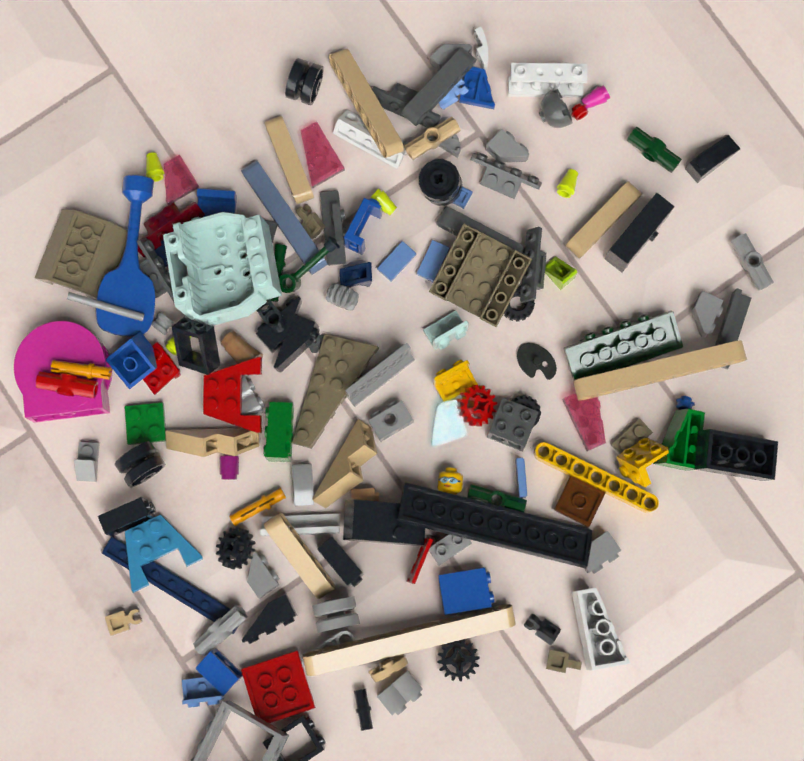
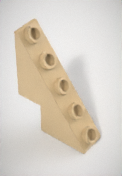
[312,419,377,508]
[165,428,259,457]

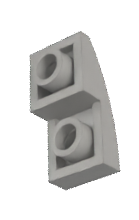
[292,463,314,506]

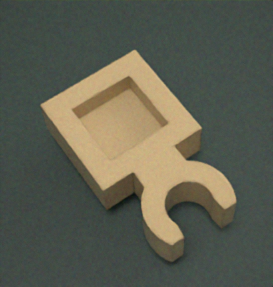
[105,609,143,636]

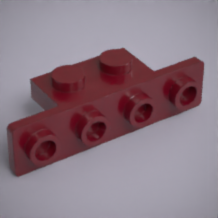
[138,202,205,258]

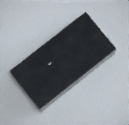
[605,192,675,273]
[694,429,778,481]
[343,499,425,546]

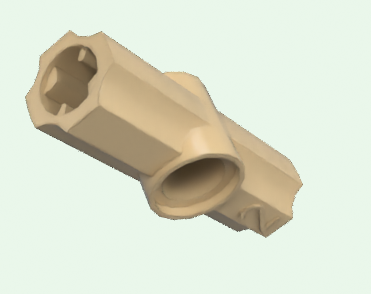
[404,117,460,160]

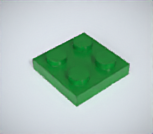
[125,402,166,445]

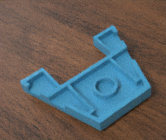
[125,515,203,593]

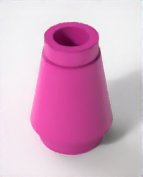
[581,85,610,109]

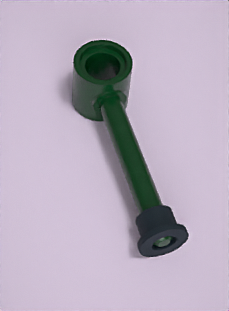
[279,236,340,293]

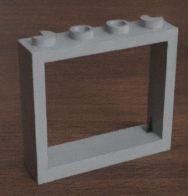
[191,701,289,761]

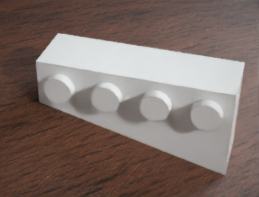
[572,588,631,671]

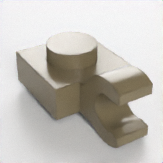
[296,204,325,239]
[546,649,582,673]

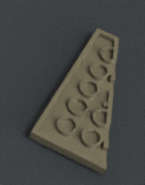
[292,334,379,449]

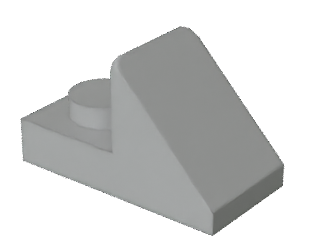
[74,442,99,482]

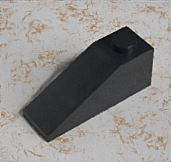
[685,135,740,183]
[273,314,320,373]

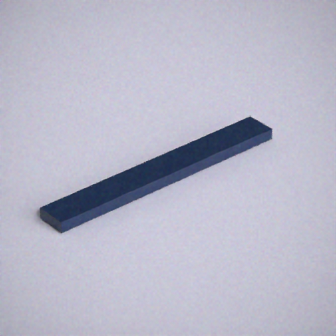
[101,537,239,634]

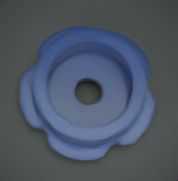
[676,396,695,410]

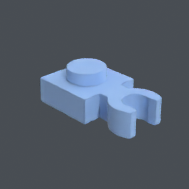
[439,79,469,110]

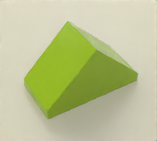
[545,256,577,290]

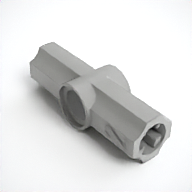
[731,233,774,291]
[193,605,248,656]

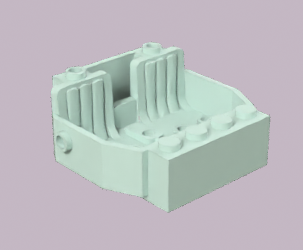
[163,212,282,326]

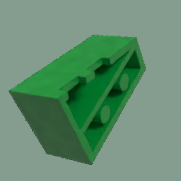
[264,402,294,462]
[653,409,705,471]

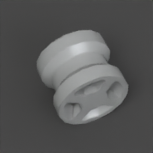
[151,312,174,335]

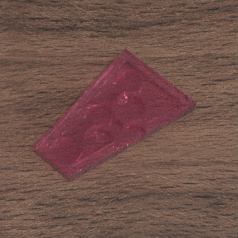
[301,122,345,188]
[562,393,606,452]

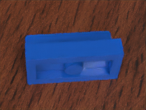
[196,648,243,695]

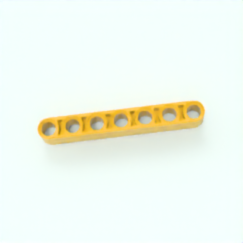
[534,442,659,513]

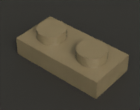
[611,419,653,454]

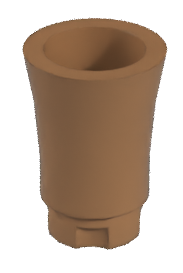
[221,331,263,364]

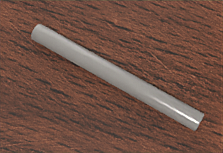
[67,292,145,321]

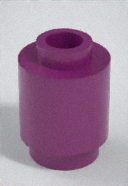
[220,454,239,480]

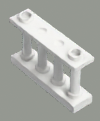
[508,63,587,98]

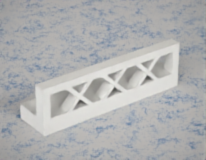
[333,110,408,169]
[260,514,340,537]

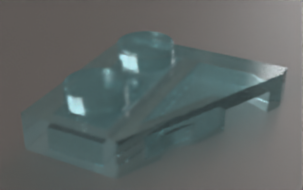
[431,398,468,447]

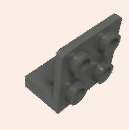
[487,398,538,452]

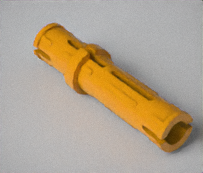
[51,360,112,380]
[229,487,286,526]

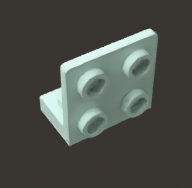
[423,310,469,350]

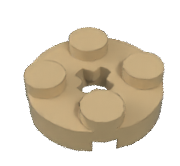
[368,654,408,682]

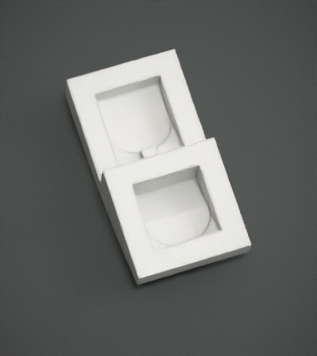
[474,27,488,70]

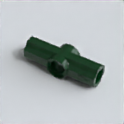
[626,126,682,173]
[467,484,527,512]

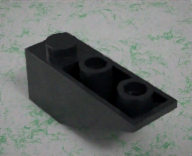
[256,297,302,353]
[242,594,297,644]

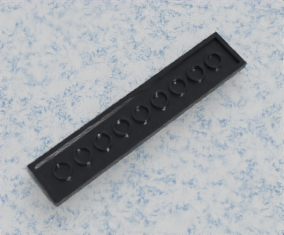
[396,482,593,568]

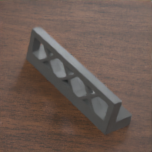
[715,288,752,369]

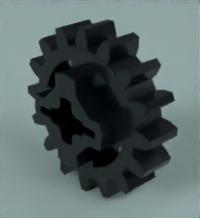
[216,526,256,570]
[437,639,480,682]

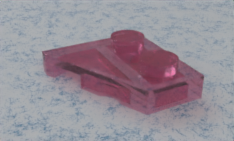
[164,155,200,206]

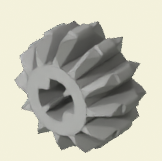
[326,283,359,311]

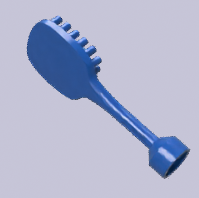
[96,175,155,337]

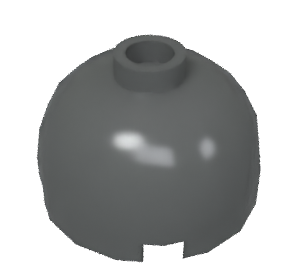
[539,89,573,128]

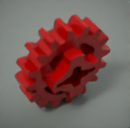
[456,385,497,427]

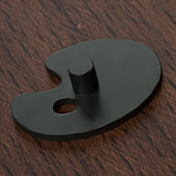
[517,343,557,380]

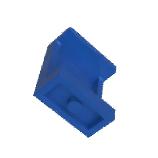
[197,188,237,218]
[344,198,382,255]
[438,568,494,615]

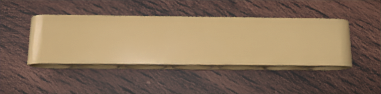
[329,49,404,158]

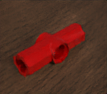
[36,371,98,399]

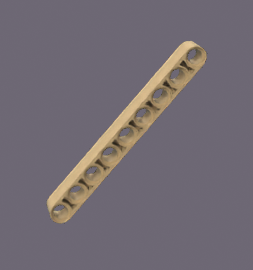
[573,340,747,401]

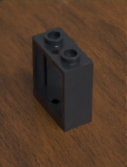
[172,318,220,375]
[98,497,156,537]
[317,537,364,587]
[262,715,326,761]

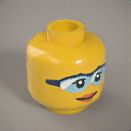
[437,468,463,495]

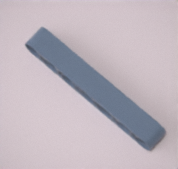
[241,160,328,275]

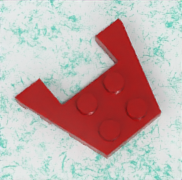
[203,357,262,433]

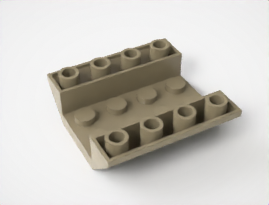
[35,209,128,300]
[429,224,532,327]

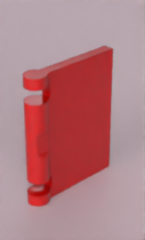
[406,538,433,584]

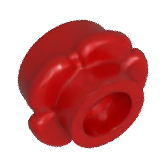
[571,103,589,121]

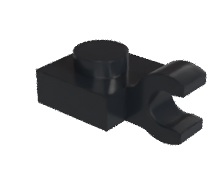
[524,614,561,645]

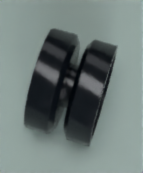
[285,58,324,106]
[419,159,463,206]
[114,441,166,488]

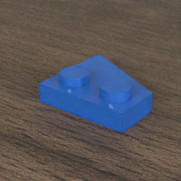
[459,67,495,110]

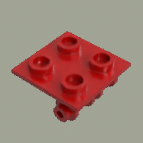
[143,342,181,395]

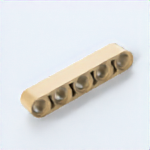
[264,115,314,204]
[566,181,642,259]
[264,512,336,599]

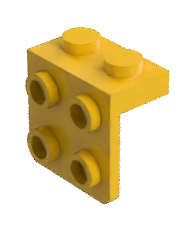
[433,359,478,404]
[616,438,669,487]

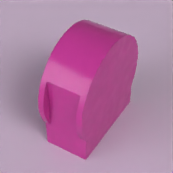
[14,321,113,423]

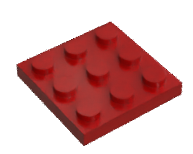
[241,651,316,723]

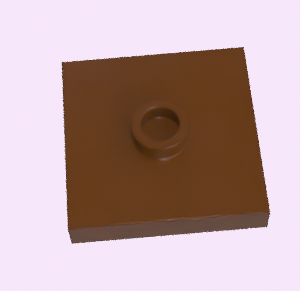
[554,475,606,528]

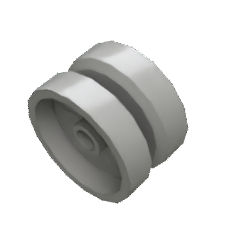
[312,596,360,633]

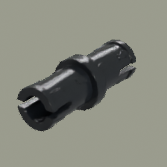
[354,689,373,731]

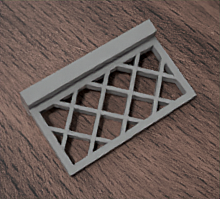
[345,343,415,407]

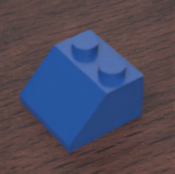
[106,332,157,390]

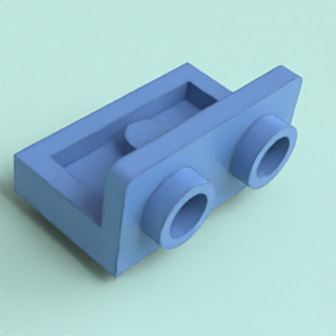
[182,677,224,708]

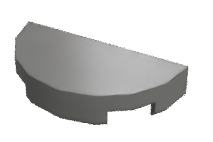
[428,134,461,158]

